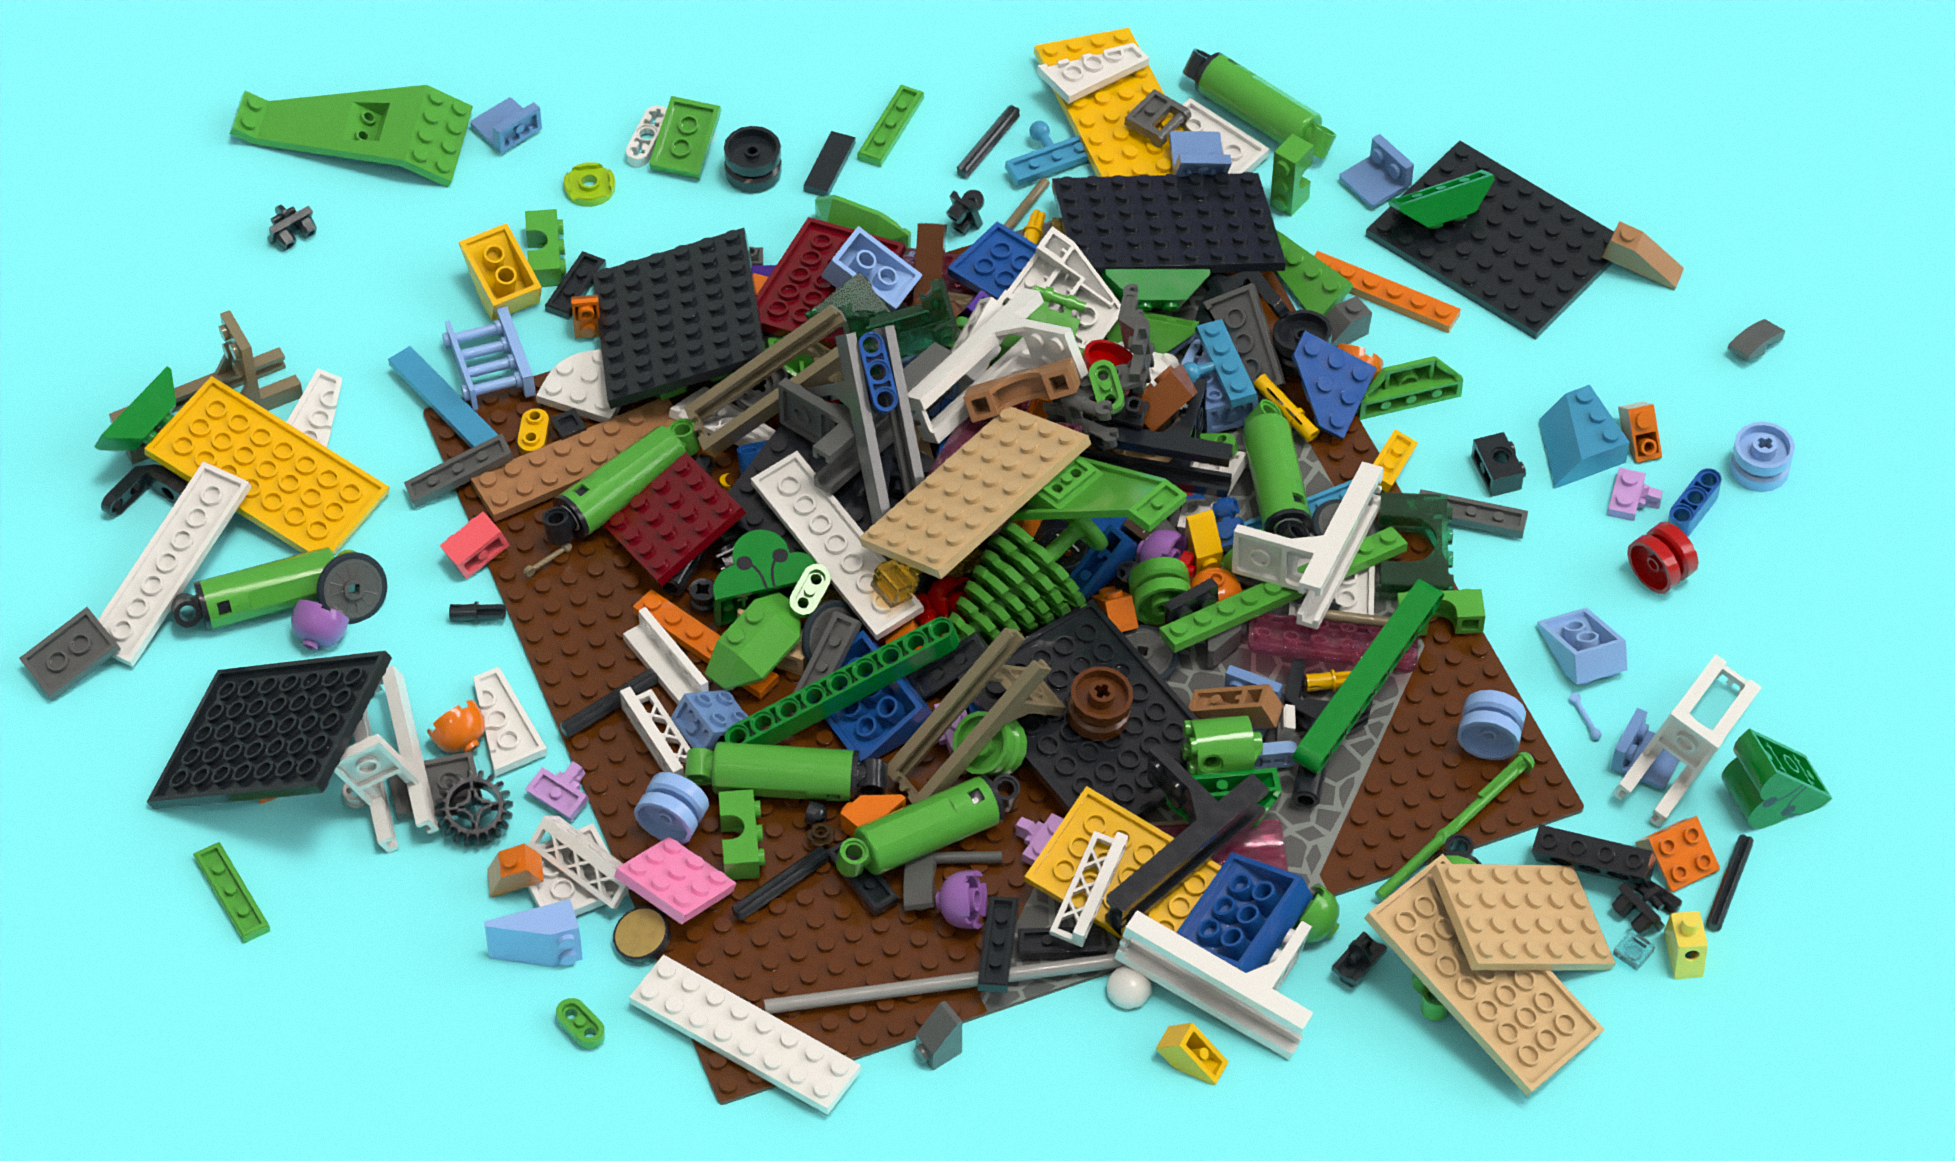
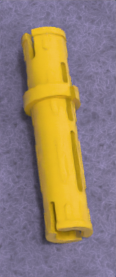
[1253,374,1320,442]

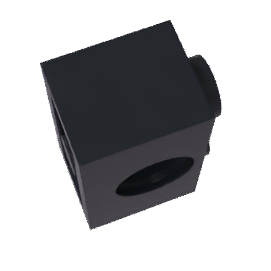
[1471,432,1526,497]

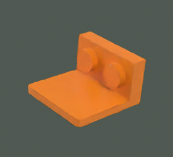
[1635,816,1720,892]

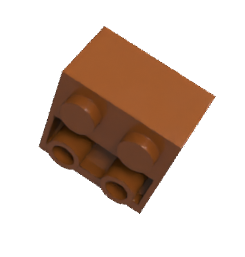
[1135,364,1198,431]

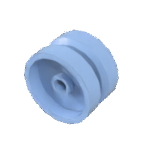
[1729,421,1795,492]
[1457,690,1526,760]
[634,772,709,844]

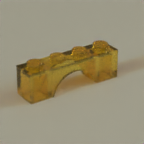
[870,546,983,608]

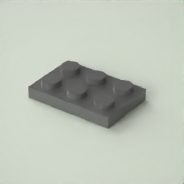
[19,607,121,701]
[389,751,483,821]

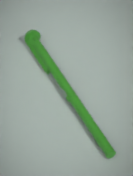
[1375,752,1535,901]

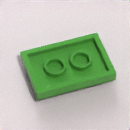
[649,96,722,179]

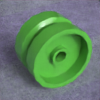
[1128,557,1191,626]
[952,711,1027,776]

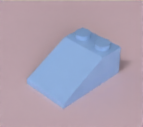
[821,226,922,312]
[1537,607,1628,685]
[484,899,583,967]

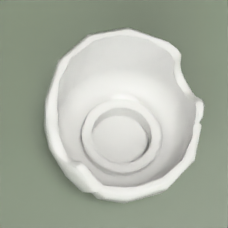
[1107,966,1153,1009]

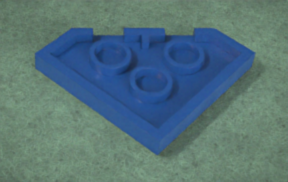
[1291,331,1377,440]

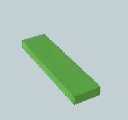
[857,85,924,168]
[193,842,271,944]

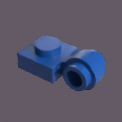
[1213,496,1244,552]

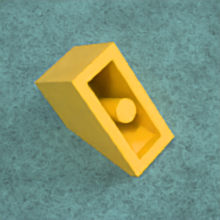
[1185,510,1223,575]
[1156,1022,1229,1085]

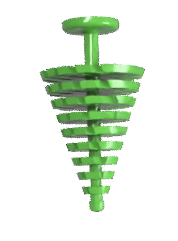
[942,518,1109,646]

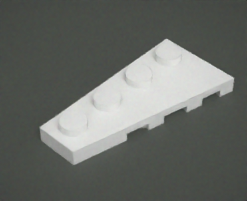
[287,368,342,448]
[669,386,775,446]
[1177,451,1248,535]

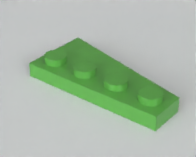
[1276,230,1354,317]

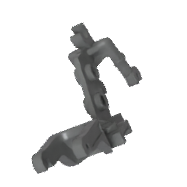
[1042,283,1155,448]

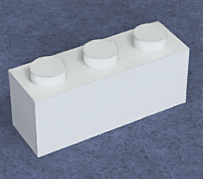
[951,297,1009,385]

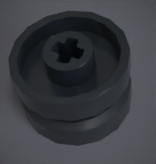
[723,126,782,193]
[1273,310,1332,378]

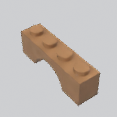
[963,357,1081,423]

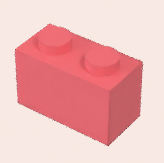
[440,512,510,580]

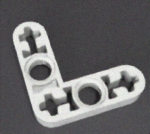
[626,106,717,168]

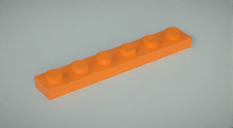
[1314,250,1461,333]
[633,589,779,700]

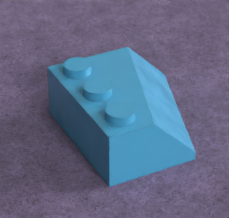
[1539,384,1630,489]

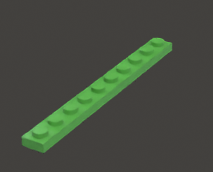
[1159,526,1408,653]

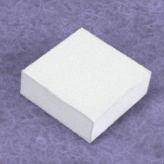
[1277,704,1296,742]

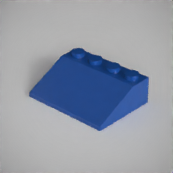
[824,630,932,761]
[1176,852,1313,973]

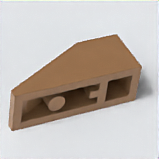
[1602,221,1684,290]
[1188,684,1283,729]

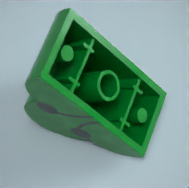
[713,530,825,627]
[1721,728,1833,829]

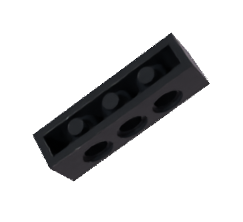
[1532,824,1656,888]

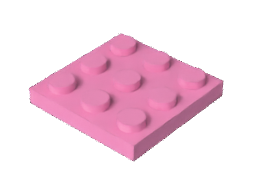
[614,837,736,924]

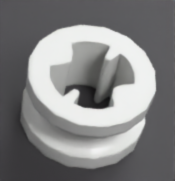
[342,783,367,808]

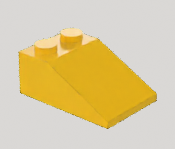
[458,223,542,321]

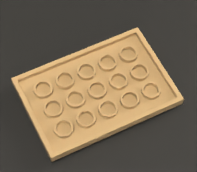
[1430,864,1616,970]

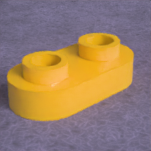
[518,409,549,455]

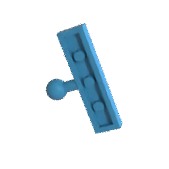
[1005,121,1089,186]
[1182,319,1257,408]

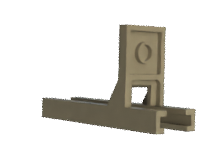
[684,305,847,457]
[109,310,303,465]
[887,628,1066,804]

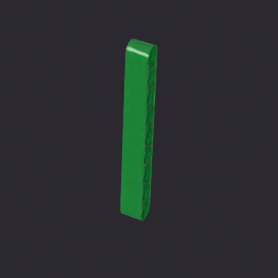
[1292,579,1444,775]
[724,617,959,745]

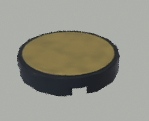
[613,906,671,964]

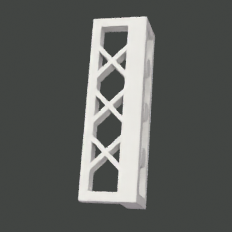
[623,607,709,705]
[620,687,691,777]
[528,816,630,909]
[1050,831,1128,947]

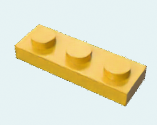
[1373,429,1418,493]

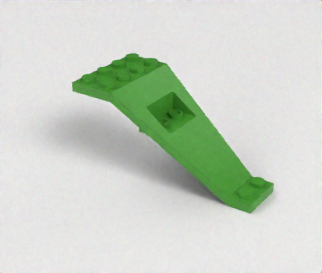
[229,85,473,188]
[1009,456,1187,533]

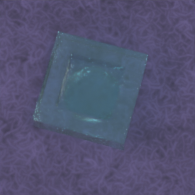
[1613,929,1655,971]

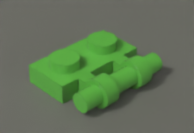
[1026,285,1087,337]

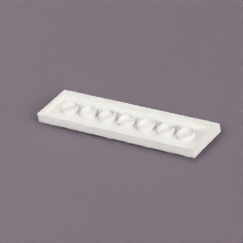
[751,451,924,641]
[98,462,251,667]
[629,955,861,1115]

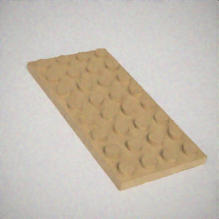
[859,407,1091,579]
[1364,854,1605,1096]

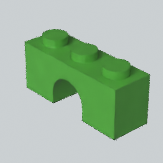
[1270,134,1314,217]
[525,209,566,287]
[1396,589,1486,636]
[718,789,765,880]

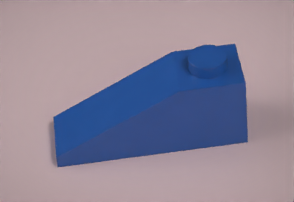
[1069,524,1138,601]

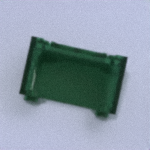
[837,278,959,359]

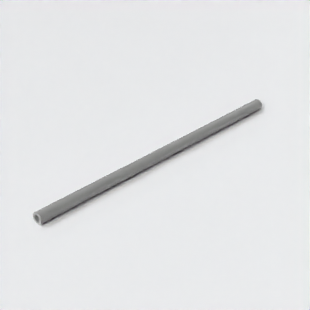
[764,953,1126,1014]

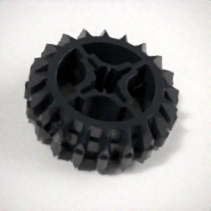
[435,770,513,848]

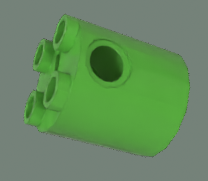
[1182,715,1263,775]

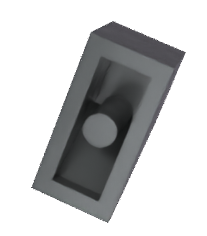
[1325,296,1372,347]
[1206,622,1246,668]
[914,1000,962,1071]

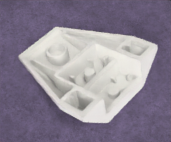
[997,226,1121,350]

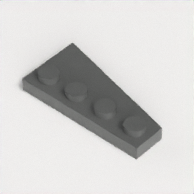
[1203,283,1287,389]

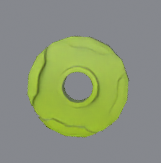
[563,162,616,207]

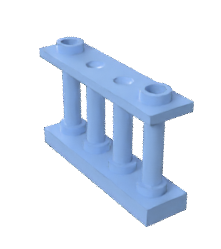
[442,306,536,410]

